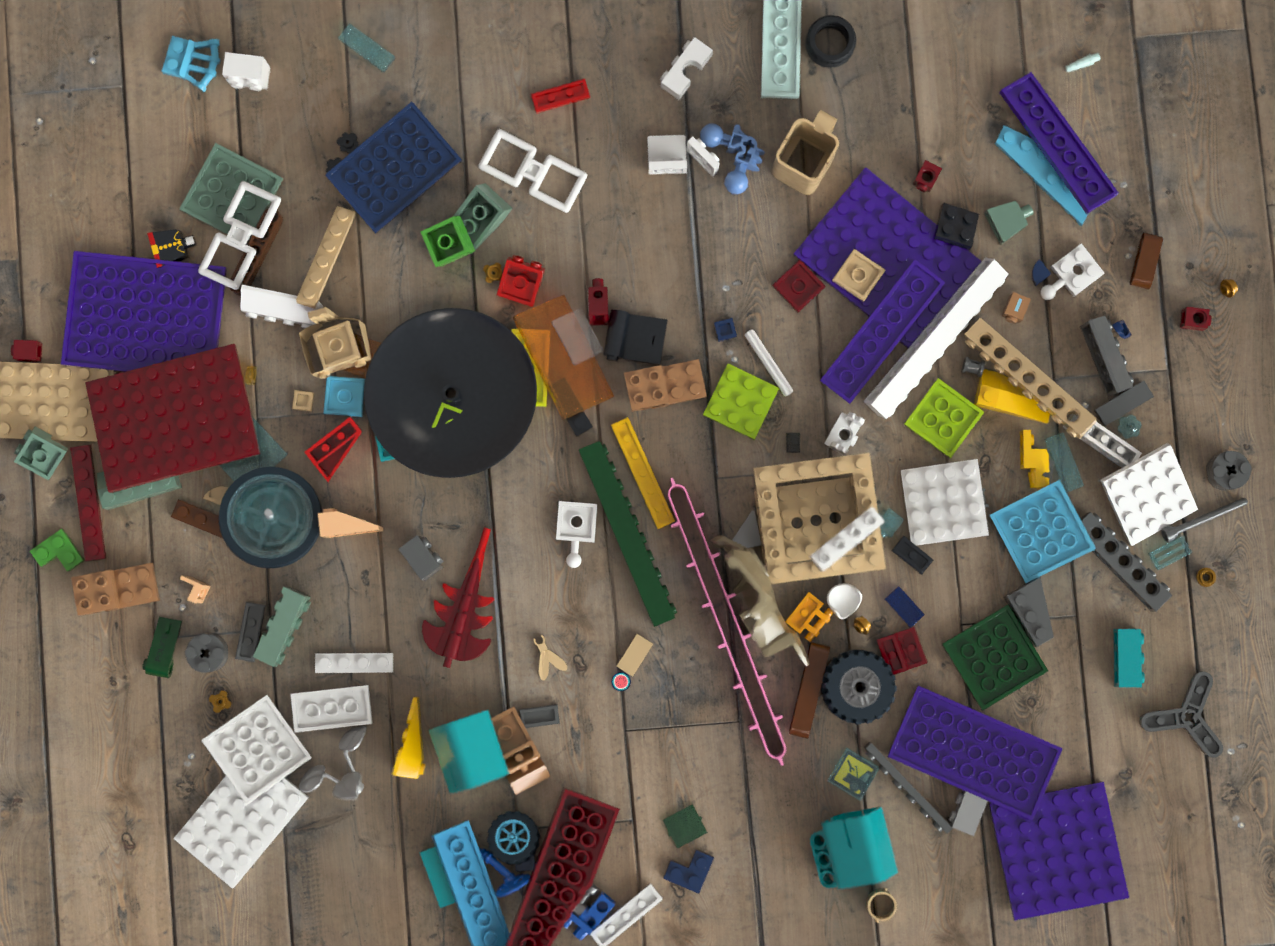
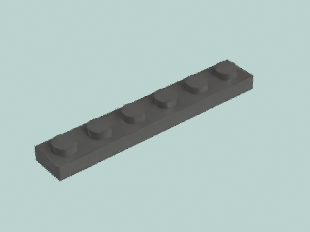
[864,742,953,834]

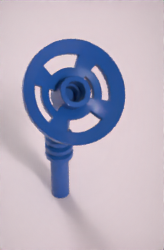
[479,847,531,897]

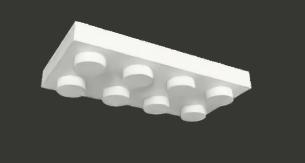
[291,685,373,733]

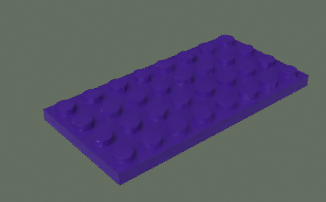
[887,686,1063,821]

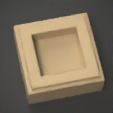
[292,390,314,412]

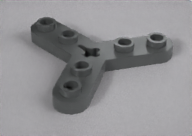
[1140,671,1223,758]

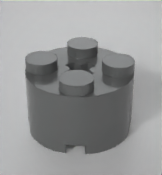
[1206,451,1252,491]
[185,634,228,673]

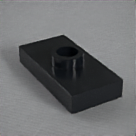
[891,536,934,575]

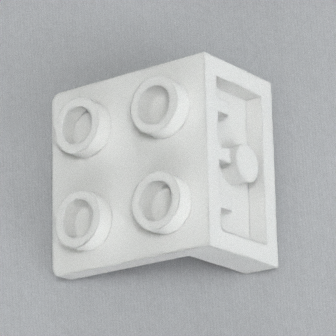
[648,135,687,174]

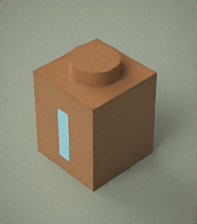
[1001,292,1031,324]

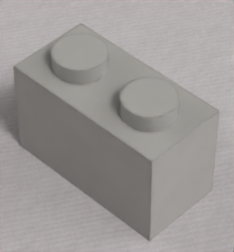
[948,790,987,836]

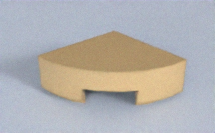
[203,486,228,505]

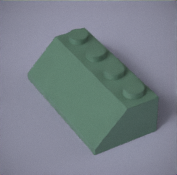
[97,471,182,510]

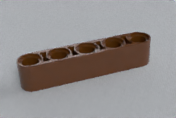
[229,208,283,296]
[789,642,830,739]

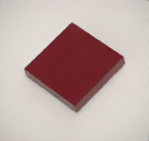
[772,259,826,313]

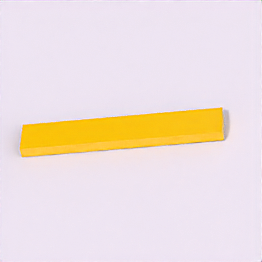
[611,417,675,529]

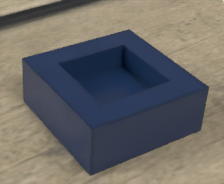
[714,318,737,342]

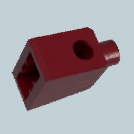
[588,278,609,326]

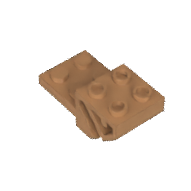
[624,359,707,412]
[71,563,160,616]
[491,706,550,795]

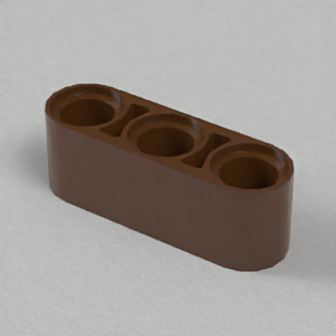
[1130,232,1163,290]

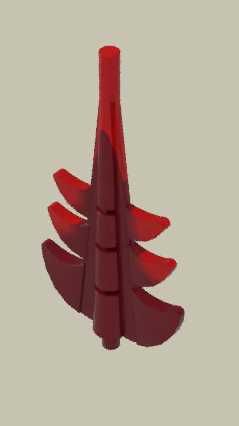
[422,528,495,668]

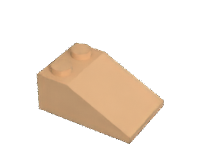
[318,508,383,538]

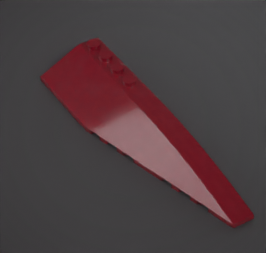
[505,787,620,946]

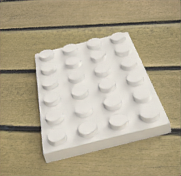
[173,776,309,889]

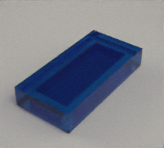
[884,586,925,628]

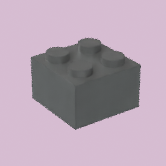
[399,535,444,581]

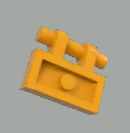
[785,592,833,642]

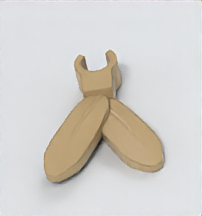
[534,634,567,680]

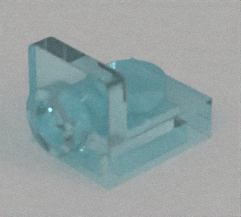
[880,508,904,538]

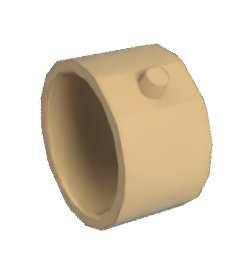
[866,888,897,923]

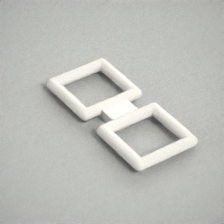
[478,129,587,213]
[198,181,281,290]

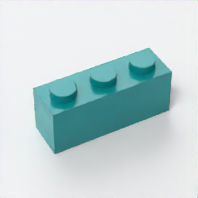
[1113,629,1145,688]
[420,846,455,908]

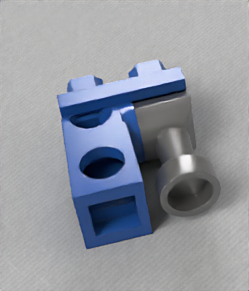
[563,884,616,940]

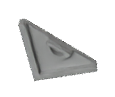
[732,510,761,548]

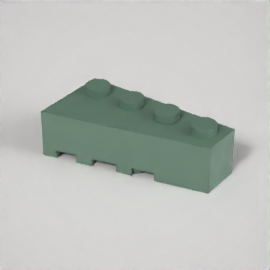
[253,586,311,667]

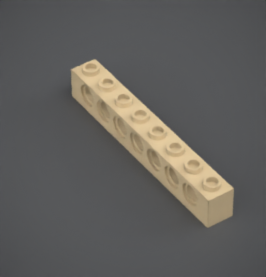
[965,318,1097,439]

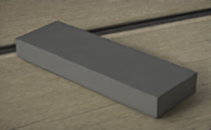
[1094,381,1154,426]
[235,602,266,662]

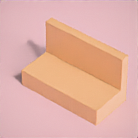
[180,575,211,603]

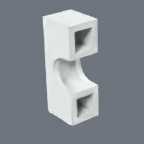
[660,37,713,100]

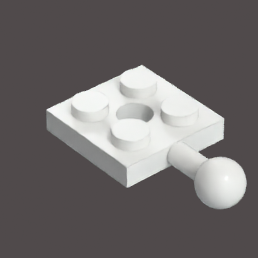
[1040,243,1105,300]
[556,501,597,568]

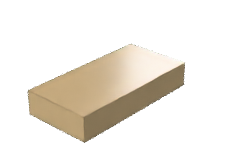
[617,634,653,677]

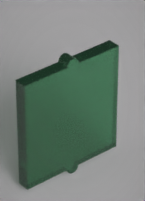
[663,804,708,849]

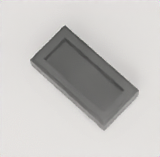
[519,704,560,728]

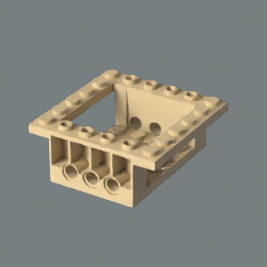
[753,453,886,584]

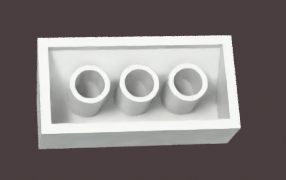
[241,285,323,329]

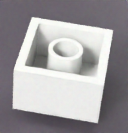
[222,52,270,91]

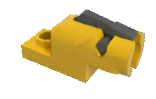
[1020,430,1054,489]

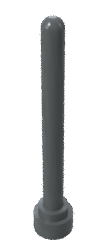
[1161,498,1248,543]

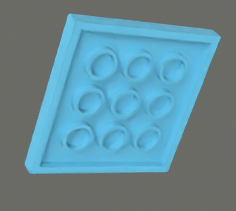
[990,480,1096,583]

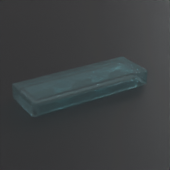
[338,23,395,73]
[1044,432,1084,492]

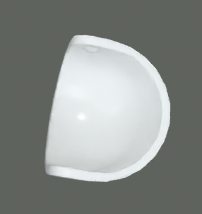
[827,583,862,619]

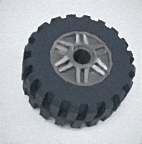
[821,650,897,724]

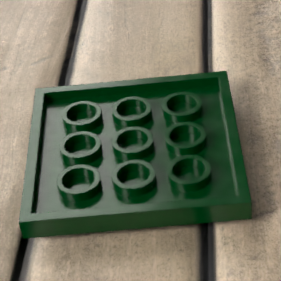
[942,605,1048,711]

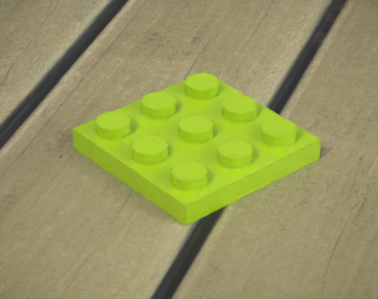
[703,364,779,440]
[903,378,984,458]

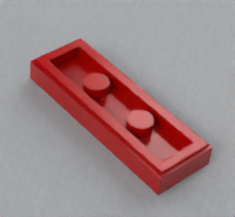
[531,79,590,113]

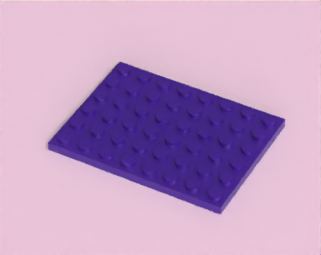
[793,167,982,348]
[61,251,227,372]

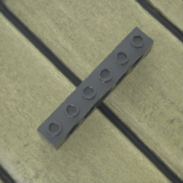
[1081,512,1173,612]

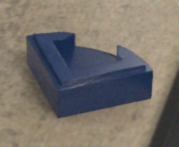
[1032,259,1051,286]
[1112,319,1132,339]

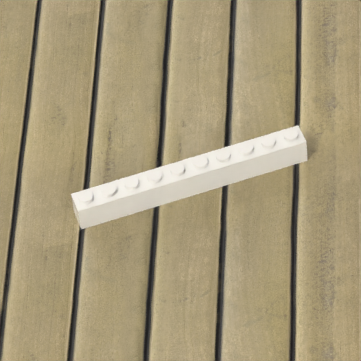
[863,257,1009,419]

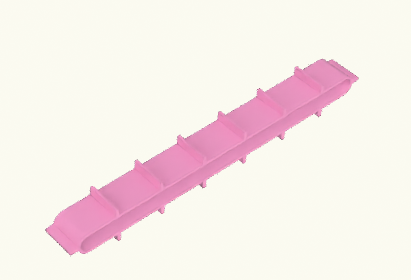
[667,478,786,766]

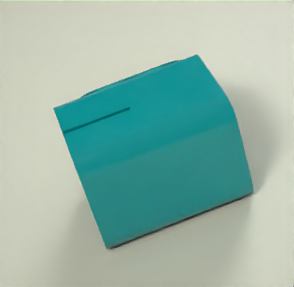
[428,710,509,794]
[810,807,898,889]

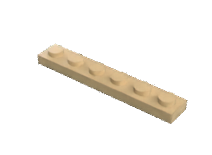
[296,206,355,309]

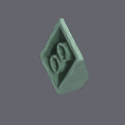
[454,183,513,254]

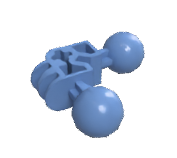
[700,123,765,194]

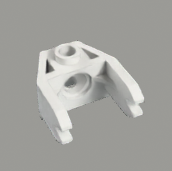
[824,412,865,456]

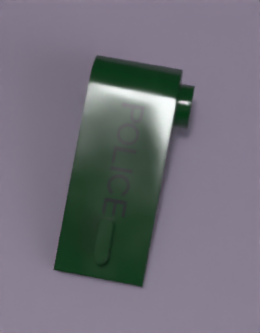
[142,617,182,678]

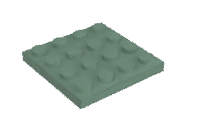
[180,143,283,245]

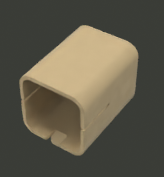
[772,110,839,195]

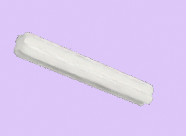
[745,329,793,396]

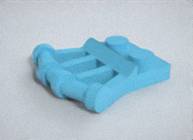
[162,36,221,92]

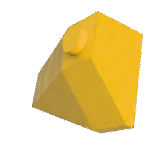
[974,369,1050,424]
[392,696,426,779]

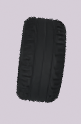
[805,15,856,68]

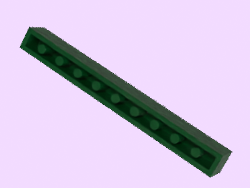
[579,441,677,627]

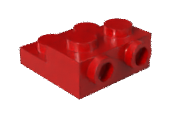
[497,255,546,307]

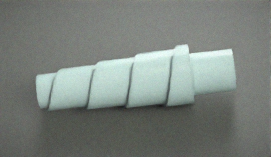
[1065,53,1100,72]

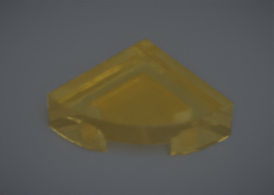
[244,366,257,385]

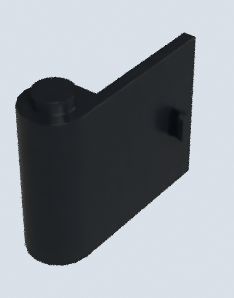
[603,310,668,365]

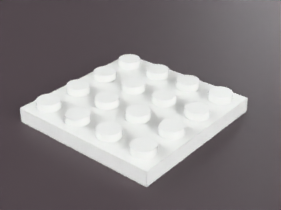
[1100,443,1198,546]
[901,459,989,546]
[201,695,312,805]

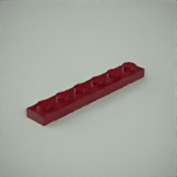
[70,445,106,561]

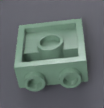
[14,426,68,480]

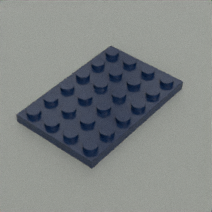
[325,101,462,234]

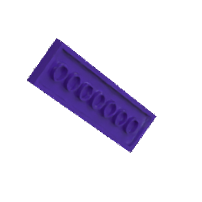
[999,72,1119,214]
[820,259,946,404]

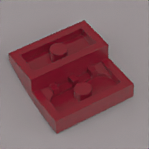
[877,626,928,674]

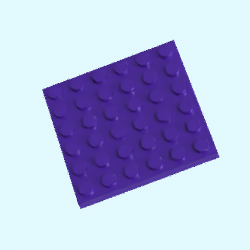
[989,782,1129,921]

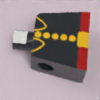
[147,229,197,268]

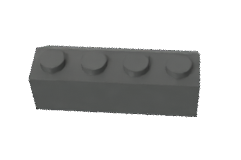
[1080,316,1134,397]

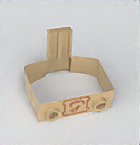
[299,307,372,379]

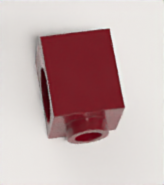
[913,160,942,192]
[1180,307,1212,331]
[11,340,42,362]

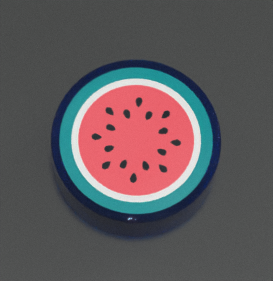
[611,672,631,691]

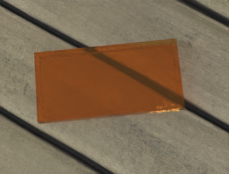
[513,295,614,420]

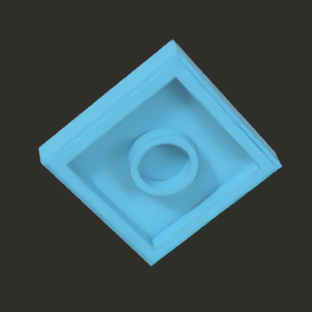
[323,376,366,417]

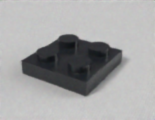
[934,203,979,250]

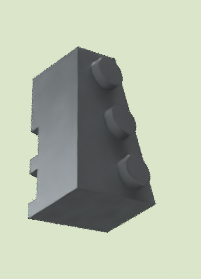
[1003,577,1054,647]

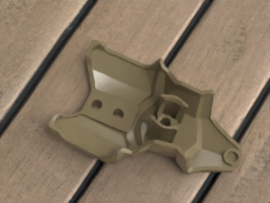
[711,535,810,666]

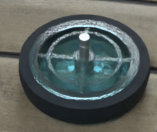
[219,467,322,568]

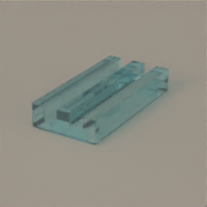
[1148,536,1193,570]

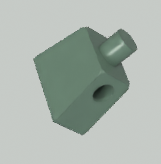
[984,201,1034,245]

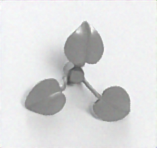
[299,726,367,799]

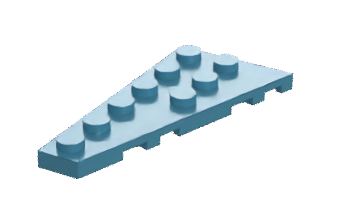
[995,125,1107,226]

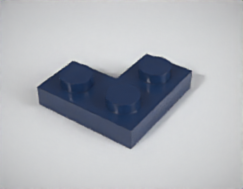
[663,849,714,894]

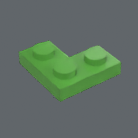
[30,529,85,571]

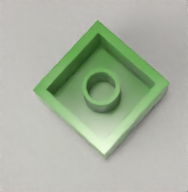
[421,216,475,267]

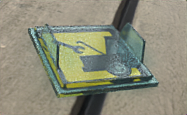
[827,748,879,801]

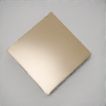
[832,249,885,302]
[312,321,361,371]

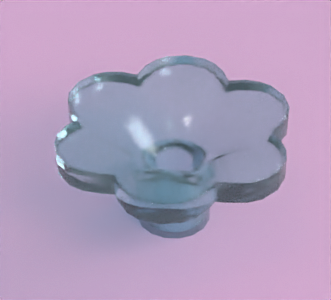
[1117,415,1142,439]

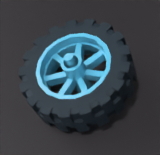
[487,811,540,865]

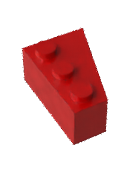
[304,416,363,482]

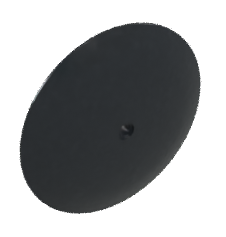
[364,308,537,478]

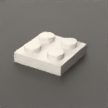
[686,137,720,177]

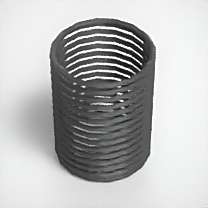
[786,433,800,453]

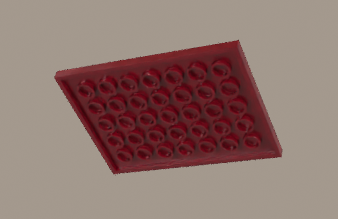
[85,344,260,493]

